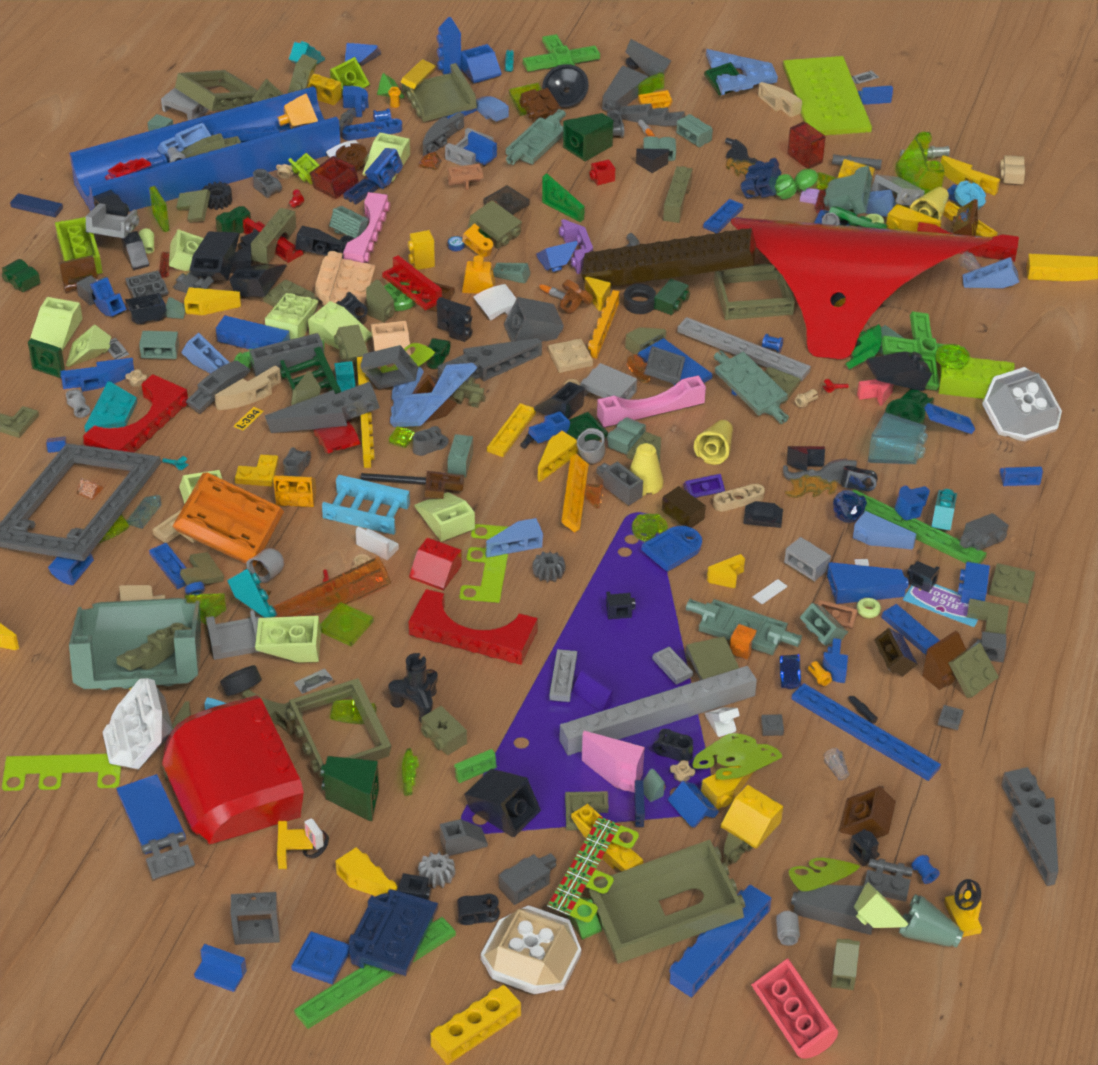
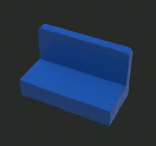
[858,86,893,105]
[463,131,497,165]
[999,467,1043,486]
[668,781,719,828]
[194,944,247,992]

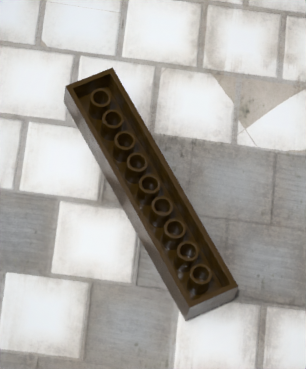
[581,228,756,287]

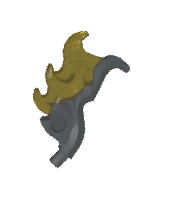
[783,458,857,498]

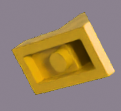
[707,554,745,588]

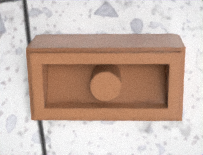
[818,600,858,629]

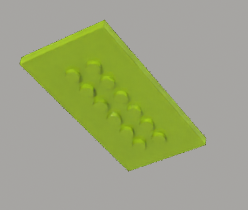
[783,56,872,137]

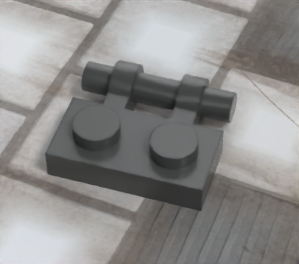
[141,832,195,881]
[864,858,913,902]

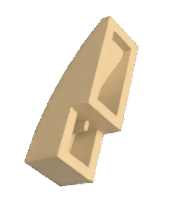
[758,82,802,117]

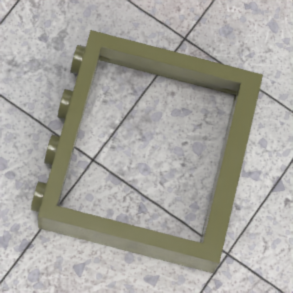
[175,70,257,111]
[714,263,795,320]
[286,678,391,779]

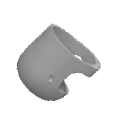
[577,428,605,464]
[246,548,284,583]

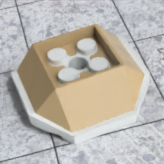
[481,905,581,994]

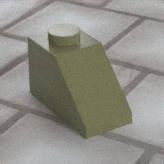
[366,279,395,323]
[625,327,666,357]

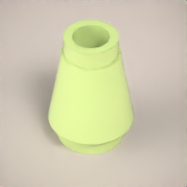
[139,228,154,254]

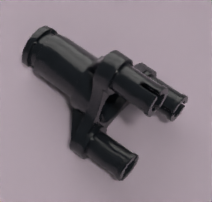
[388,653,438,723]

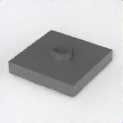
[644,346,685,384]

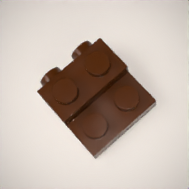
[519,88,562,123]

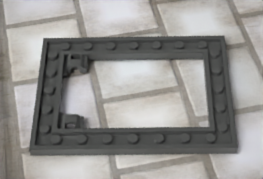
[0,443,162,561]

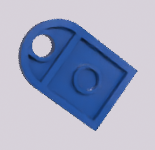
[641,526,702,572]

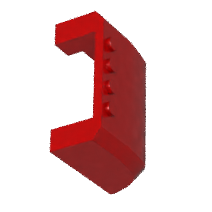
[162,695,304,845]

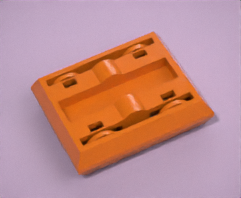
[172,472,284,566]

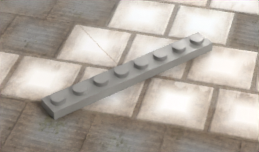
[678,317,811,381]

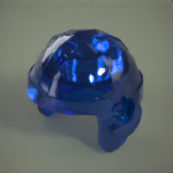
[833,490,867,523]

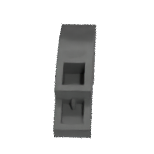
[423,112,464,158]
[186,360,250,414]

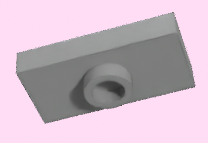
[653,647,693,684]

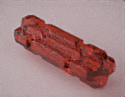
[814,188,826,213]
[159,252,170,278]

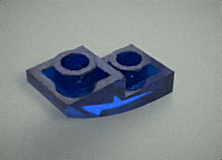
[779,654,802,689]

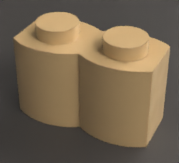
[1000,155,1025,184]

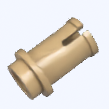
[795,389,818,407]

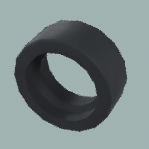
[623,284,656,314]
[220,665,262,696]

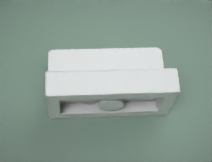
[356,527,399,560]

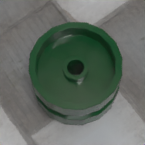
[883,398,926,444]

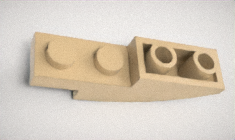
[215,365,281,410]

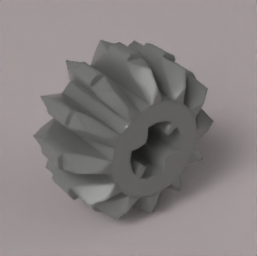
[532,551,566,583]

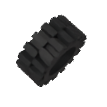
[202,182,232,210]

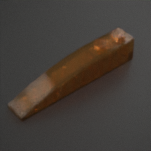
[273,556,391,617]

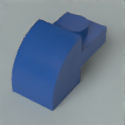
[528,412,570,443]
[822,638,848,683]

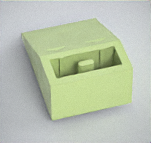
[363,132,410,182]
[265,293,318,340]
[31,297,83,351]
[414,492,475,542]

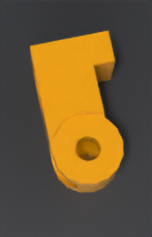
[462,223,493,257]

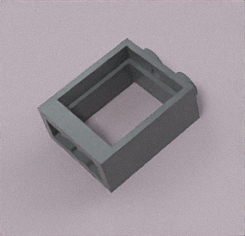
[361,345,418,389]
[230,892,280,945]

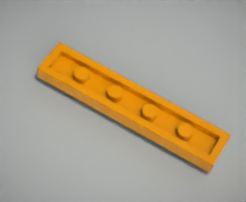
[588,290,620,359]
[561,454,589,533]

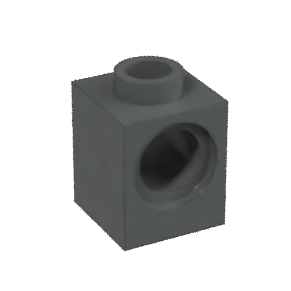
[976,632,1006,662]

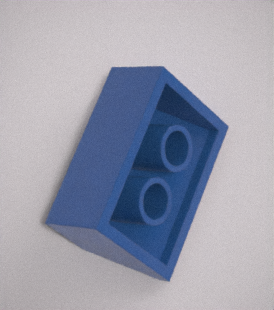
[436,17,462,75]

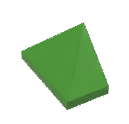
[377,73,405,99]

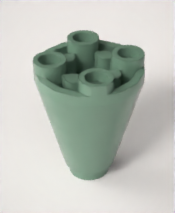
[899,894,964,947]

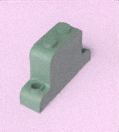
[824,166,873,214]

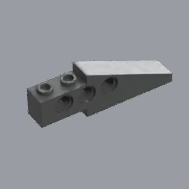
[438,338,542,382]
[265,382,380,433]
[1001,767,1058,886]

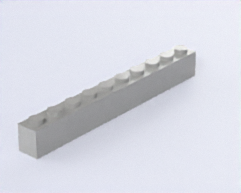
[560,666,757,755]

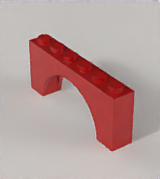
[83,374,188,453]
[408,589,538,665]

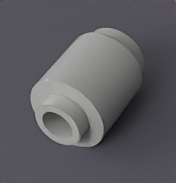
[776,911,800,946]

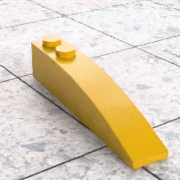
[1026,254,1098,281]

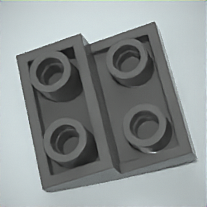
[125,270,169,298]

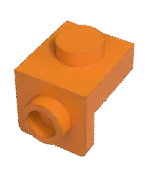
[730,624,756,660]

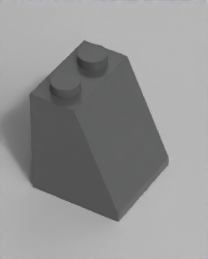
[504,297,564,342]

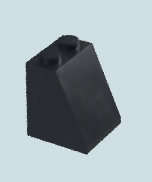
[464,769,541,837]

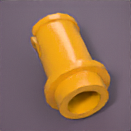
[388,87,401,108]
[808,661,832,686]

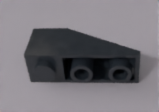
[295,226,347,259]

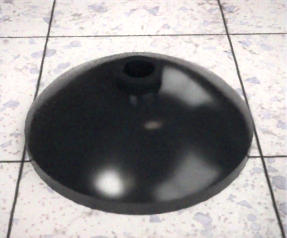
[542,64,589,108]

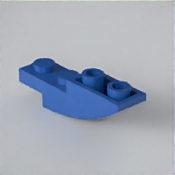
[60,358,134,392]

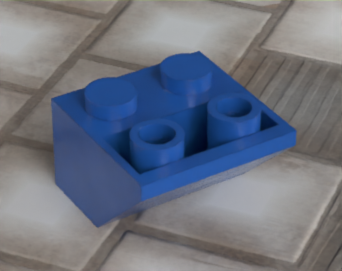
[461,44,501,83]
[365,148,403,189]

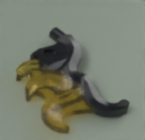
[725,137,758,177]

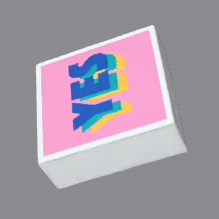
[305,818,324,850]

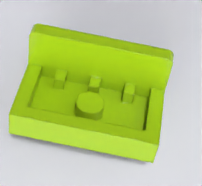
[288,153,325,185]

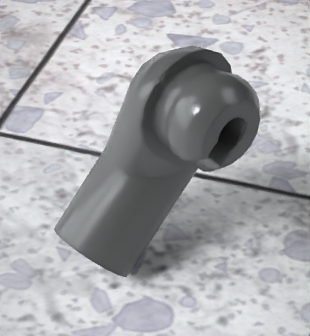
[626,233,640,246]

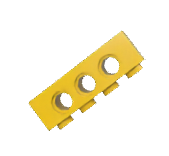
[430,985,521,1065]

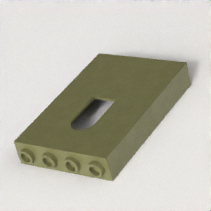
[587,840,746,964]

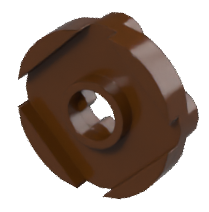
[336,143,368,171]

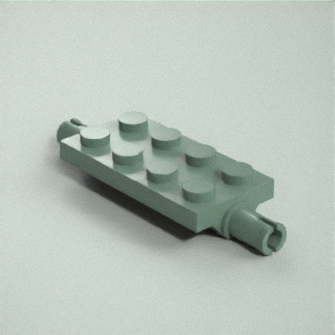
[506,109,566,165]
[714,350,789,424]
[686,598,802,655]

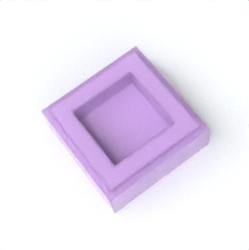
[800,188,819,204]

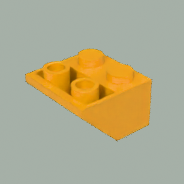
[273,475,316,507]

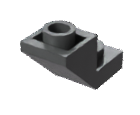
[173,272,214,293]

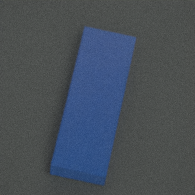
[703,199,743,233]
[924,403,975,434]
[149,543,187,590]

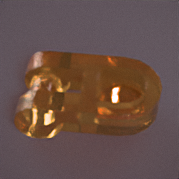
[627,354,651,384]

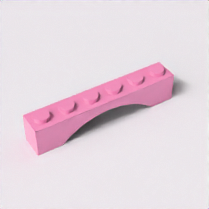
[343,192,390,263]
[597,376,706,427]

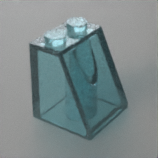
[868,413,928,464]

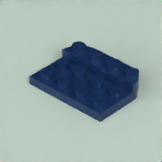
[349,890,438,976]

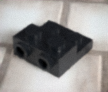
[437,297,473,342]

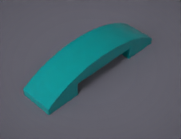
[334,361,356,392]

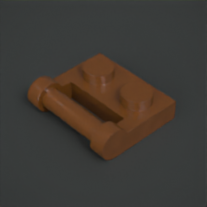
[58,255,99,293]

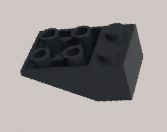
[189,231,240,281]
[229,264,287,297]

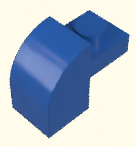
[343,86,369,117]
[90,277,126,316]
[895,485,930,520]

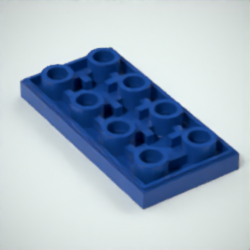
[637,338,712,385]
[116,774,186,854]

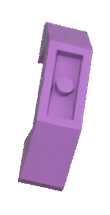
[559,219,593,274]

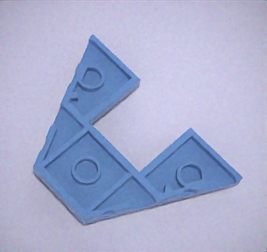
[706,49,778,95]
[390,363,477,427]

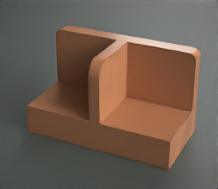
[448,163,483,190]

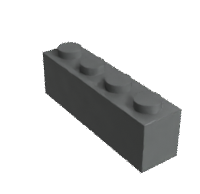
[249,333,324,376]

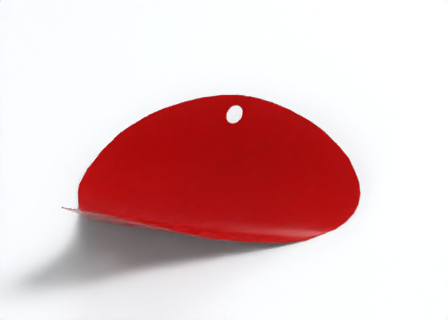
[731,217,993,359]

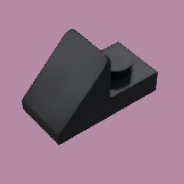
[787,446,825,471]

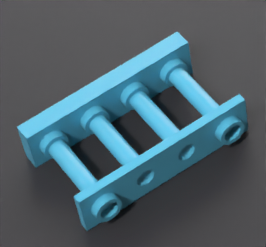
[322,475,410,535]

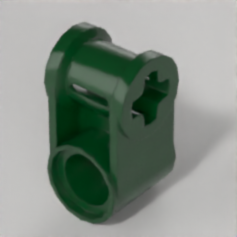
[427,338,451,369]

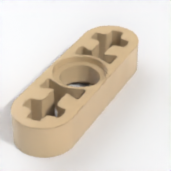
[713,484,765,512]

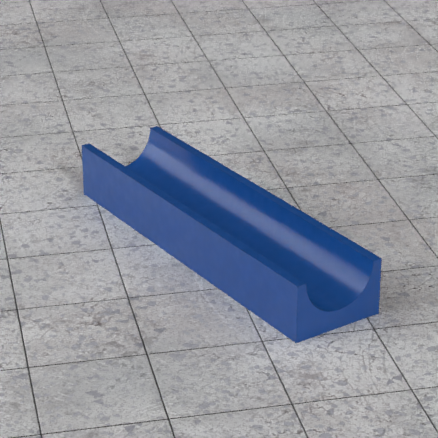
[69,86,340,212]

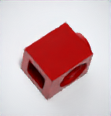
[589,159,616,186]

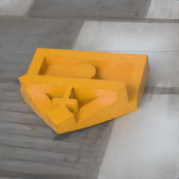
[638,90,673,109]

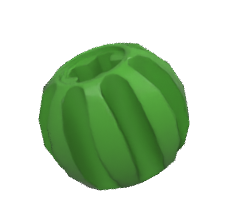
[775,174,797,199]

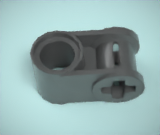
[607,110,624,137]
[253,169,282,198]
[412,426,449,456]
[283,447,311,477]

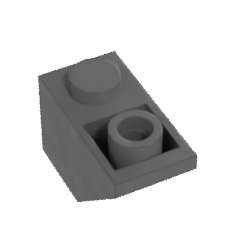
[440,819,488,856]

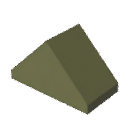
[291,371,321,405]

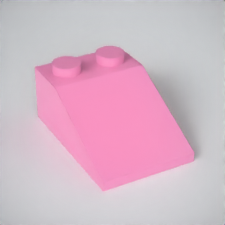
[582,731,644,792]

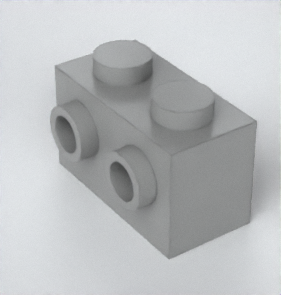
[784,537,831,582]

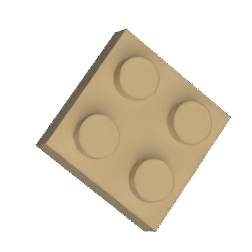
[548,339,593,373]

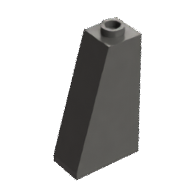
[602,66,648,112]
[791,885,883,935]

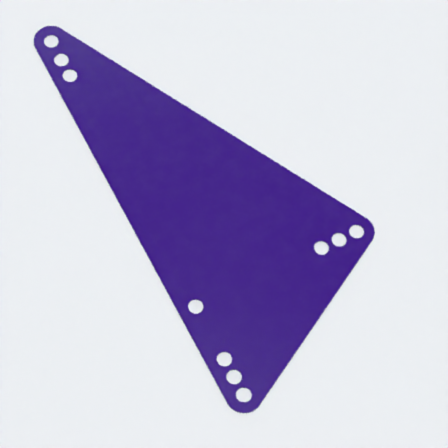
[461,512,711,834]

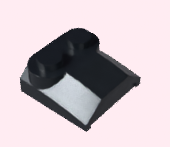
[125,293,167,324]

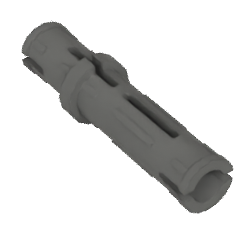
[339,108,356,132]
[832,154,882,170]

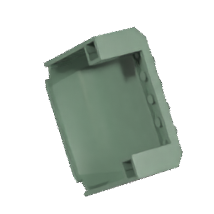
[69,598,201,690]

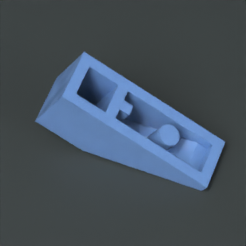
[866,190,897,217]
[962,257,1019,288]
[181,333,230,374]
[853,511,916,549]
[486,518,543,557]

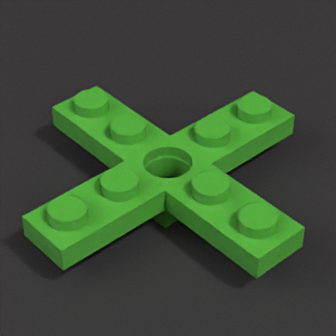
[523,34,600,72]
[881,311,967,391]

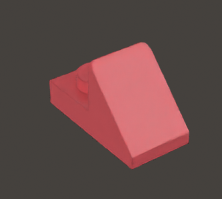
[857,379,894,406]

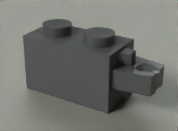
[596,461,643,506]
[959,513,1009,551]
[499,853,557,906]

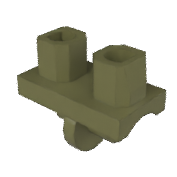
[453,377,486,408]

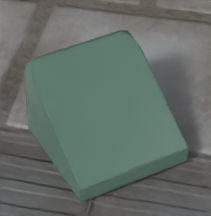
[166,297,186,319]
[643,769,665,802]

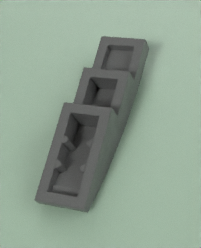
[620,104,685,126]

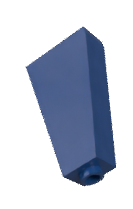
[827,562,909,604]

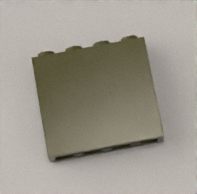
[402,63,477,122]

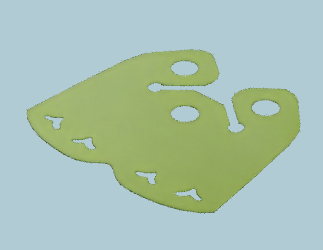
[693,733,782,780]

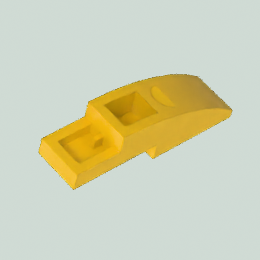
[940,155,1000,195]
[571,804,643,872]

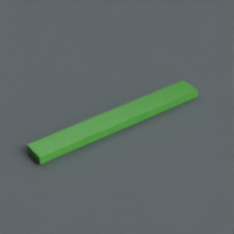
[844,489,987,564]
[294,917,456,1029]

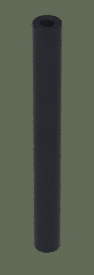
[361,473,426,485]

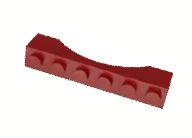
[917,222,1019,262]

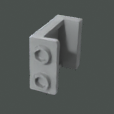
[161,88,209,121]
[445,128,494,166]
[871,174,925,205]
[86,203,139,238]
[580,363,637,400]
[206,610,260,660]

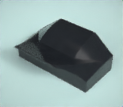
[743,501,783,528]

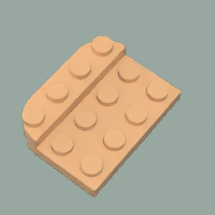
[315,251,375,306]

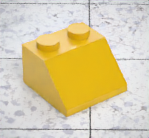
[721,785,783,849]

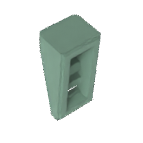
[493,263,530,283]

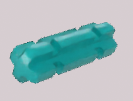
[505,50,514,72]

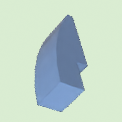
[476,96,509,122]
[157,122,211,161]

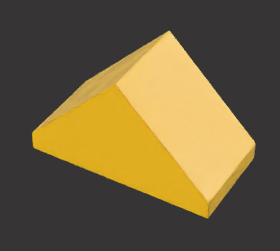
[584,277,611,311]

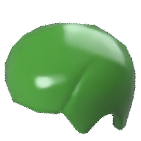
[794,169,818,192]

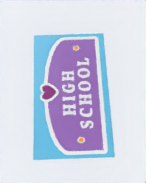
[903,584,978,627]

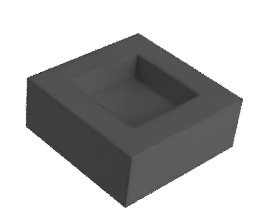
[938,705,964,730]
[761,714,784,736]

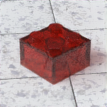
[787,121,826,169]
[310,156,359,199]

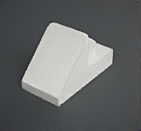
[705,707,740,737]

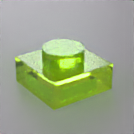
[389,426,414,448]

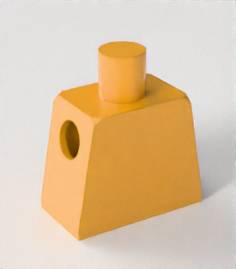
[277,93,318,129]
[462,255,495,294]

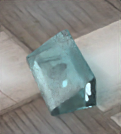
[125,495,162,529]

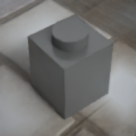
[76,275,97,306]

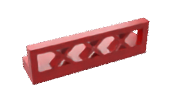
[243,218,303,263]
[382,255,442,311]

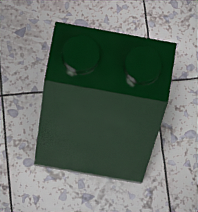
[563,113,614,162]
[320,756,380,821]

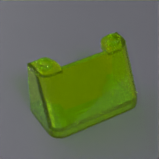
[895,132,945,195]

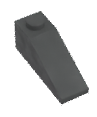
[625,39,671,81]

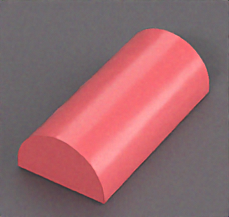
[751,958,838,1059]

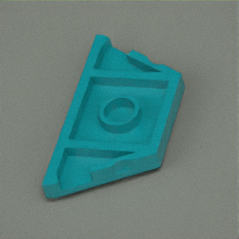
[84,381,138,432]

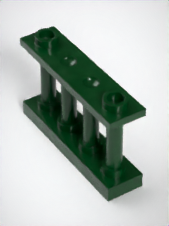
[280,346,341,394]

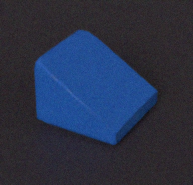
[46,436,67,453]

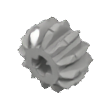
[418,851,455,889]

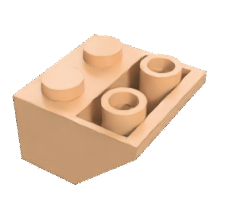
[371,321,411,355]

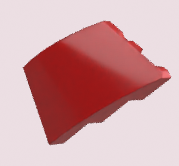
[105,158,151,180]
[313,421,360,453]

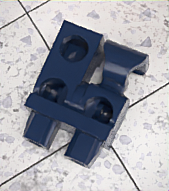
[741,158,782,198]

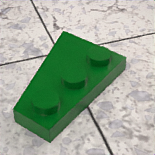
[542,173,585,222]

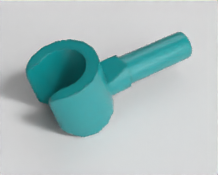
[162,456,189,470]

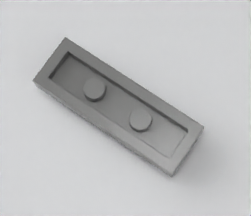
[550,649,577,702]

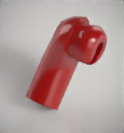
[289,189,304,208]

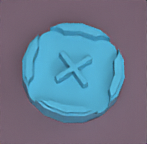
[954,181,986,210]

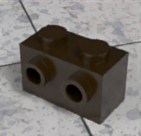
[662,486,706,528]
[874,627,918,677]

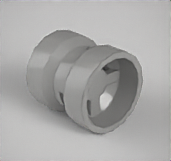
[822,213,840,225]

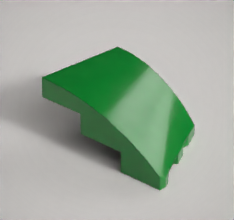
[845,324,882,369]

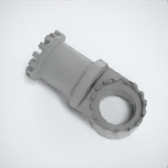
[66,388,90,418]

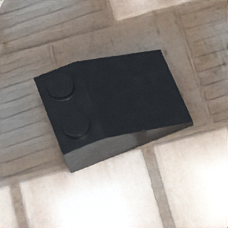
[866,351,933,391]

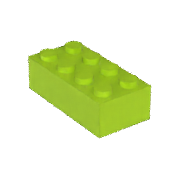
[55,217,103,278]
[938,355,1015,399]

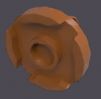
[560,279,594,314]

